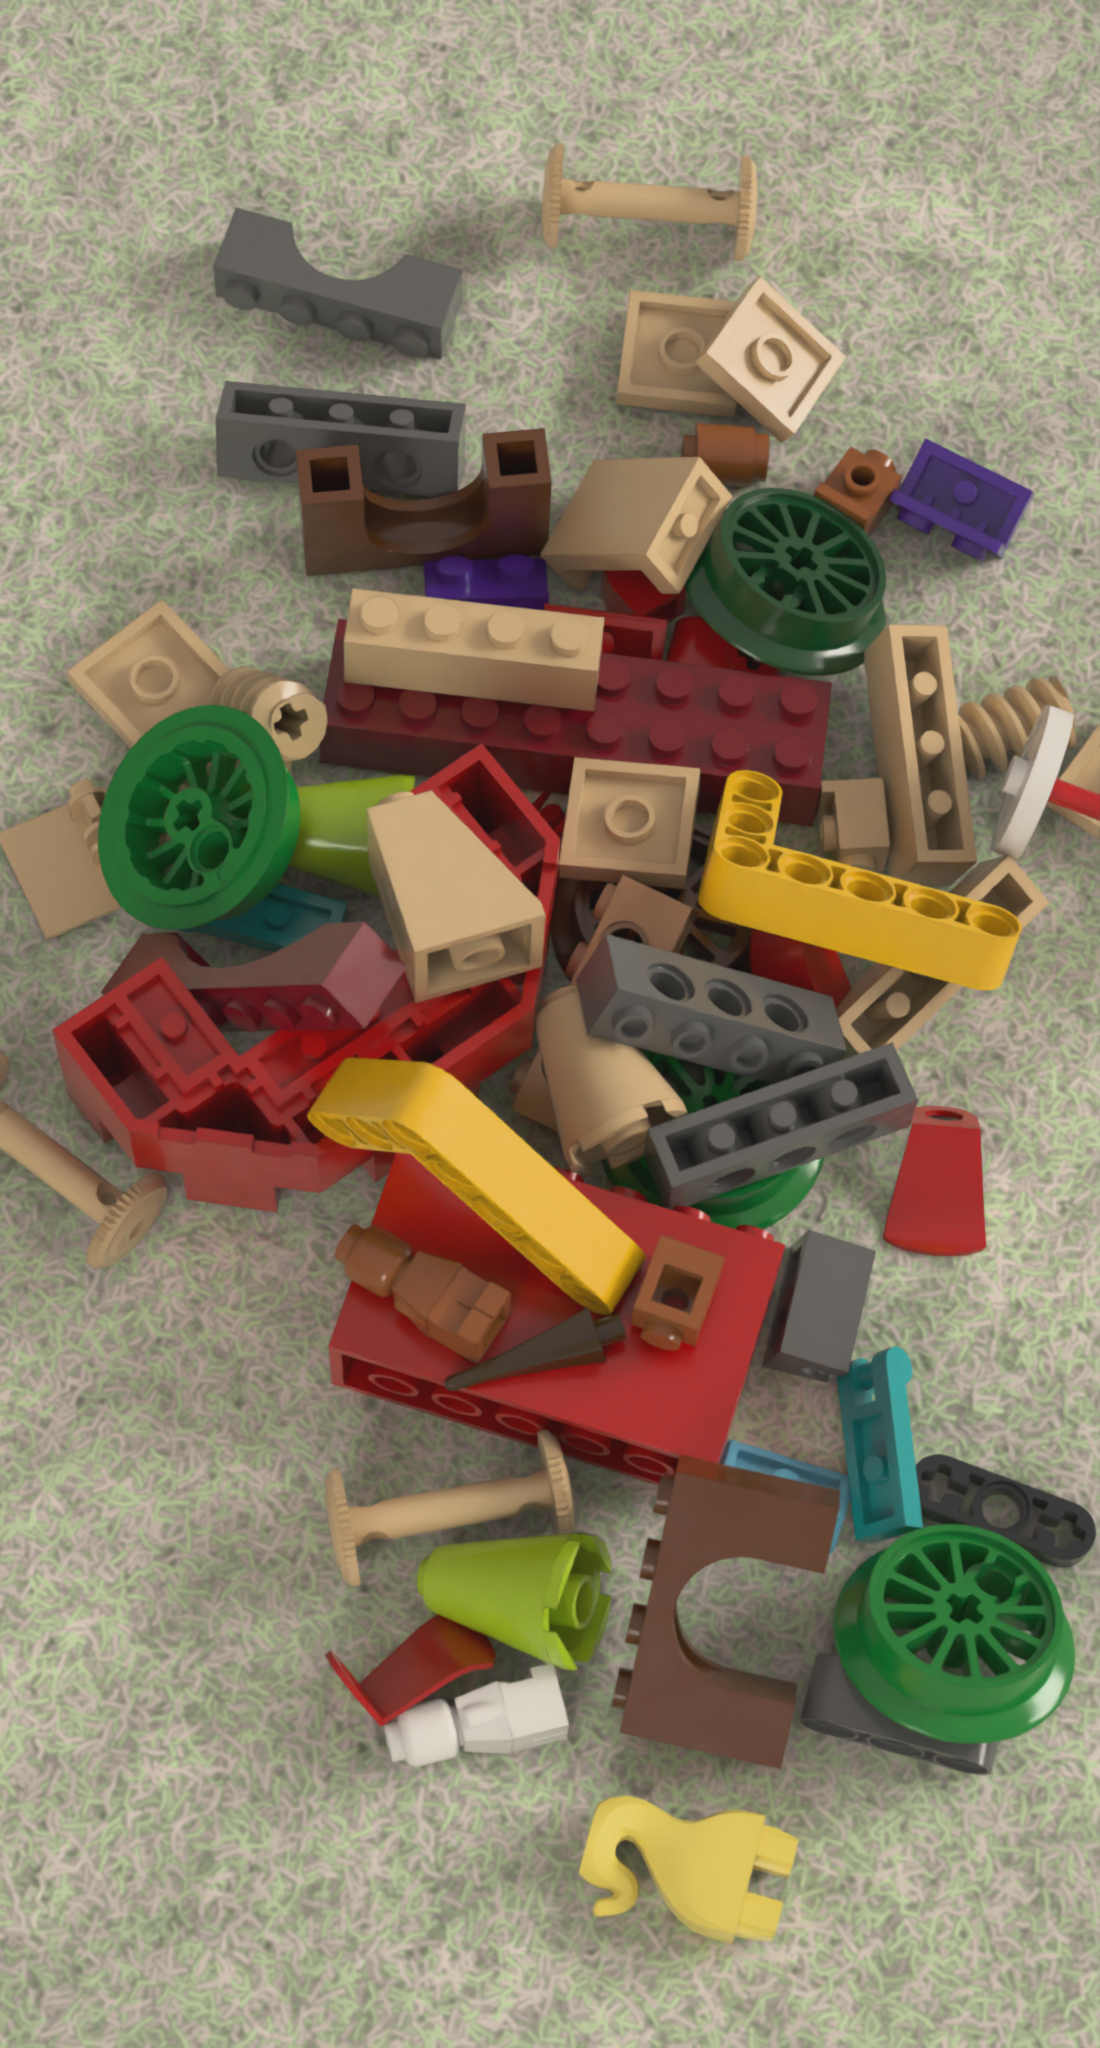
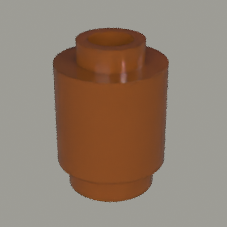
[681,423,769,487]

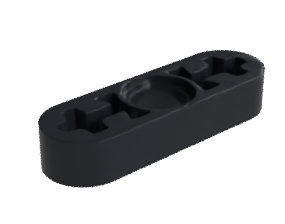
[916,1454,1096,1567]

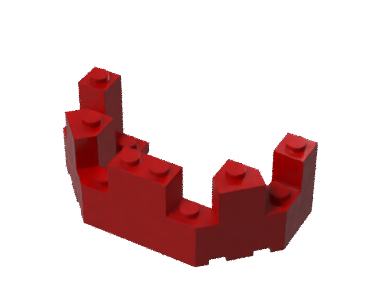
[52,743,560,1212]

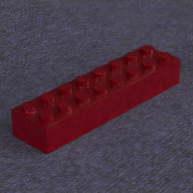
[320,619,832,827]

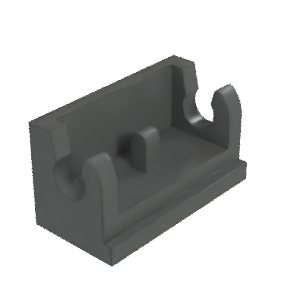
[762,1230,876,1383]

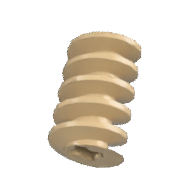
[209,666,328,762]
[958,676,1076,782]

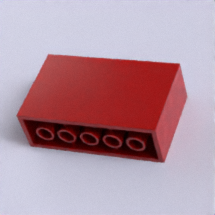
[328,1152,785,1486]

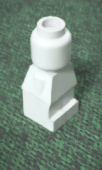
[384,1663,569,1767]

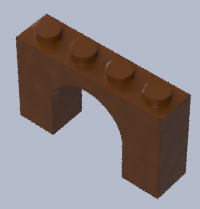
[296,428,552,576]
[611,1455,840,1769]

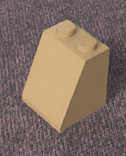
[367,790,545,1003]

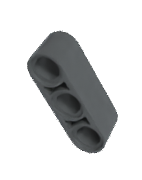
[800,1653,999,1775]

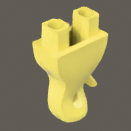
[579,1795,799,1944]

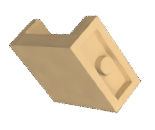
[540,457,732,594]

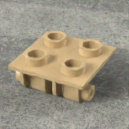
[0,779,122,941]

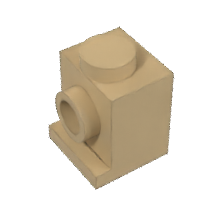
[816,778,890,872]

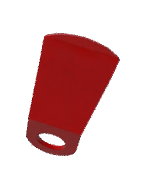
[883,1106,987,1256]
[325,1614,496,1727]

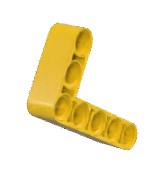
[698,770,1022,991]
[307,1057,646,1316]

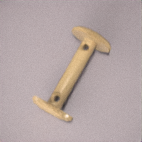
[541,143,758,261]
[0,1052,167,1269]
[324,1430,575,1587]

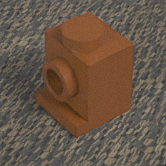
[814,447,902,537]
[631,1235,725,1351]

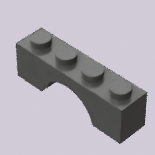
[213,207,463,359]

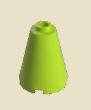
[288,775,414,898]
[417,1532,612,1671]

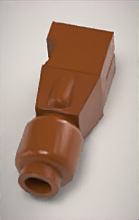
[334,1224,512,1365]

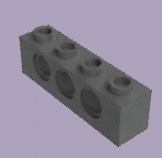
[215,381,466,498]
[576,934,847,1084]
[644,1042,918,1210]

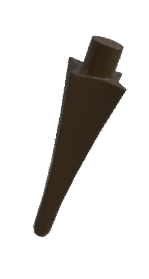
[444,1307,627,1391]

